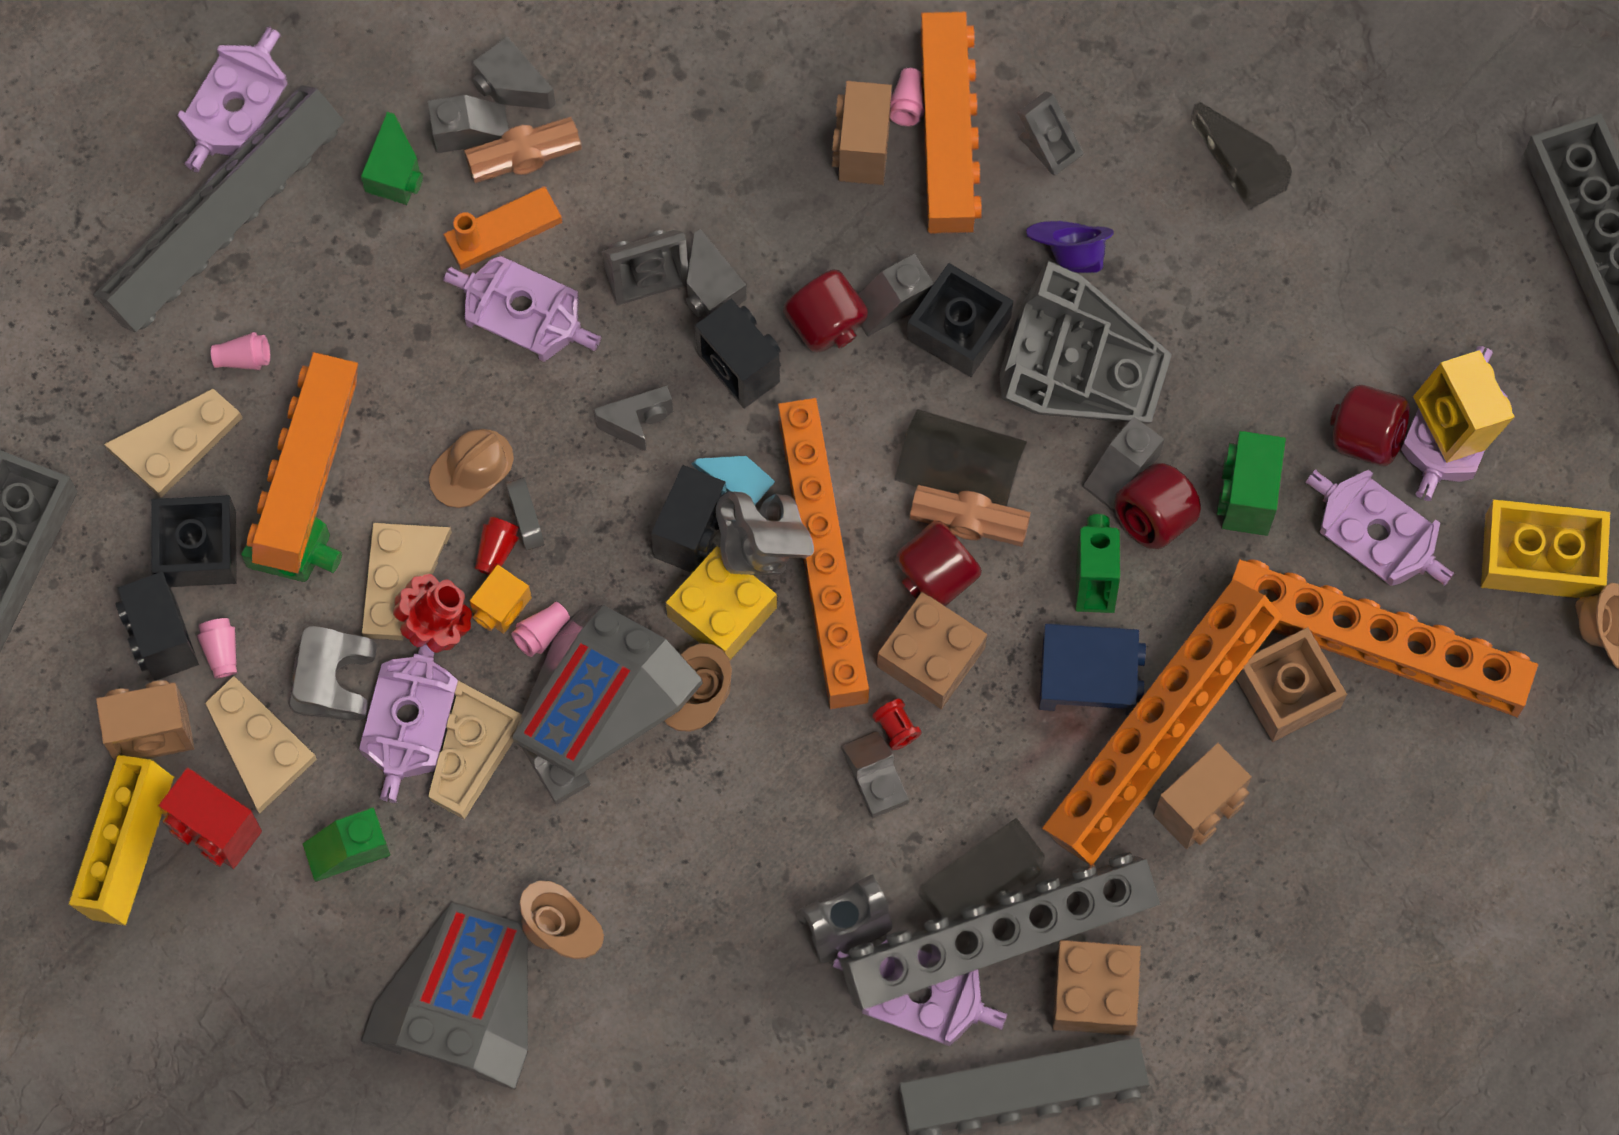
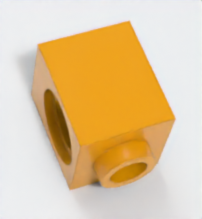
[470,565,532,634]

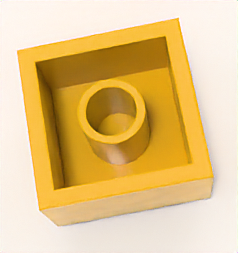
[1413,350,1515,463]
[666,546,777,660]

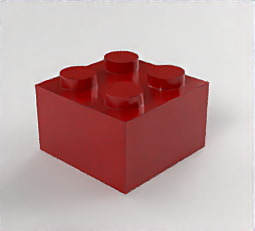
[158,767,262,869]

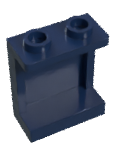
[1039,624,1146,715]

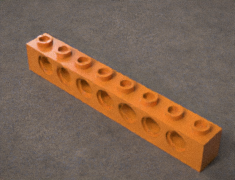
[778,398,869,709]
[1232,559,1538,717]
[1042,579,1283,865]

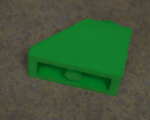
[361,111,423,205]
[303,807,391,882]

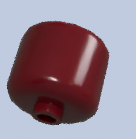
[783,269,868,353]
[1330,384,1410,467]
[1114,463,1201,549]
[896,521,982,606]

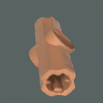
[464,117,582,183]
[910,485,1031,547]

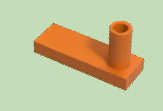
[444,186,563,270]

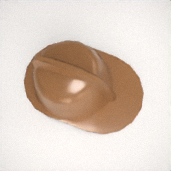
[429,429,514,508]
[1575,583,1619,669]
[665,644,732,732]
[519,881,604,959]

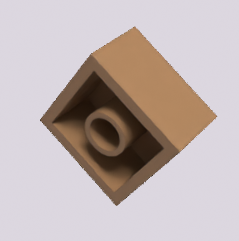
[832,81,892,185]
[877,592,987,710]
[1236,627,1347,742]
[96,680,195,762]
[1154,743,1252,850]
[1053,940,1141,1036]

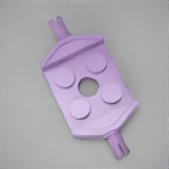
[178,27,287,172]
[444,256,601,362]
[1401,346,1508,501]
[1306,470,1454,586]
[359,644,458,803]
[833,939,1007,1046]

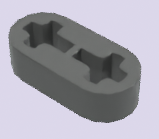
[506,477,545,551]

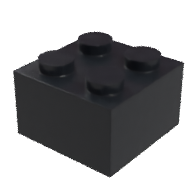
[907,263,1014,377]
[695,298,781,409]
[651,465,726,573]
[151,495,237,587]
[115,571,199,681]

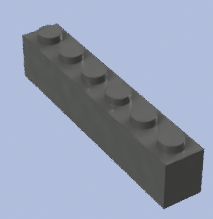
[899,1037,1150,1135]

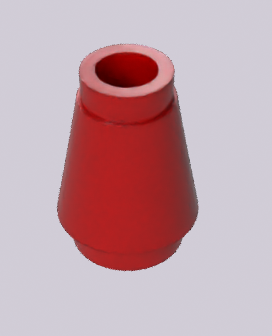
[474,517,519,575]

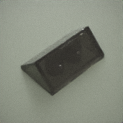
[895,409,1027,506]

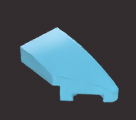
[692,456,775,505]

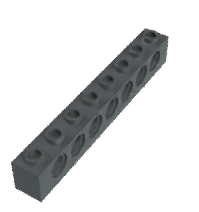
[839,852,1161,1010]

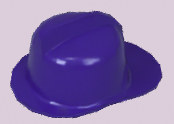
[1026,221,1114,273]

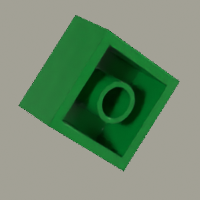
[1217,431,1286,536]

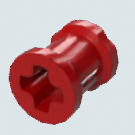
[872,698,922,750]

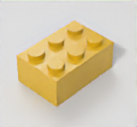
[1481,499,1610,598]

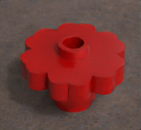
[393,574,472,653]

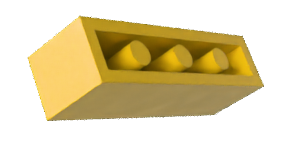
[68,755,174,926]

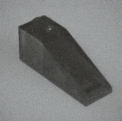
[1191,102,1292,210]

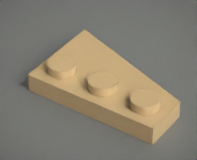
[104,389,242,498]
[362,523,452,640]
[206,676,317,814]
[428,681,522,819]

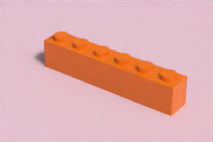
[921,12,981,233]
[247,352,358,574]

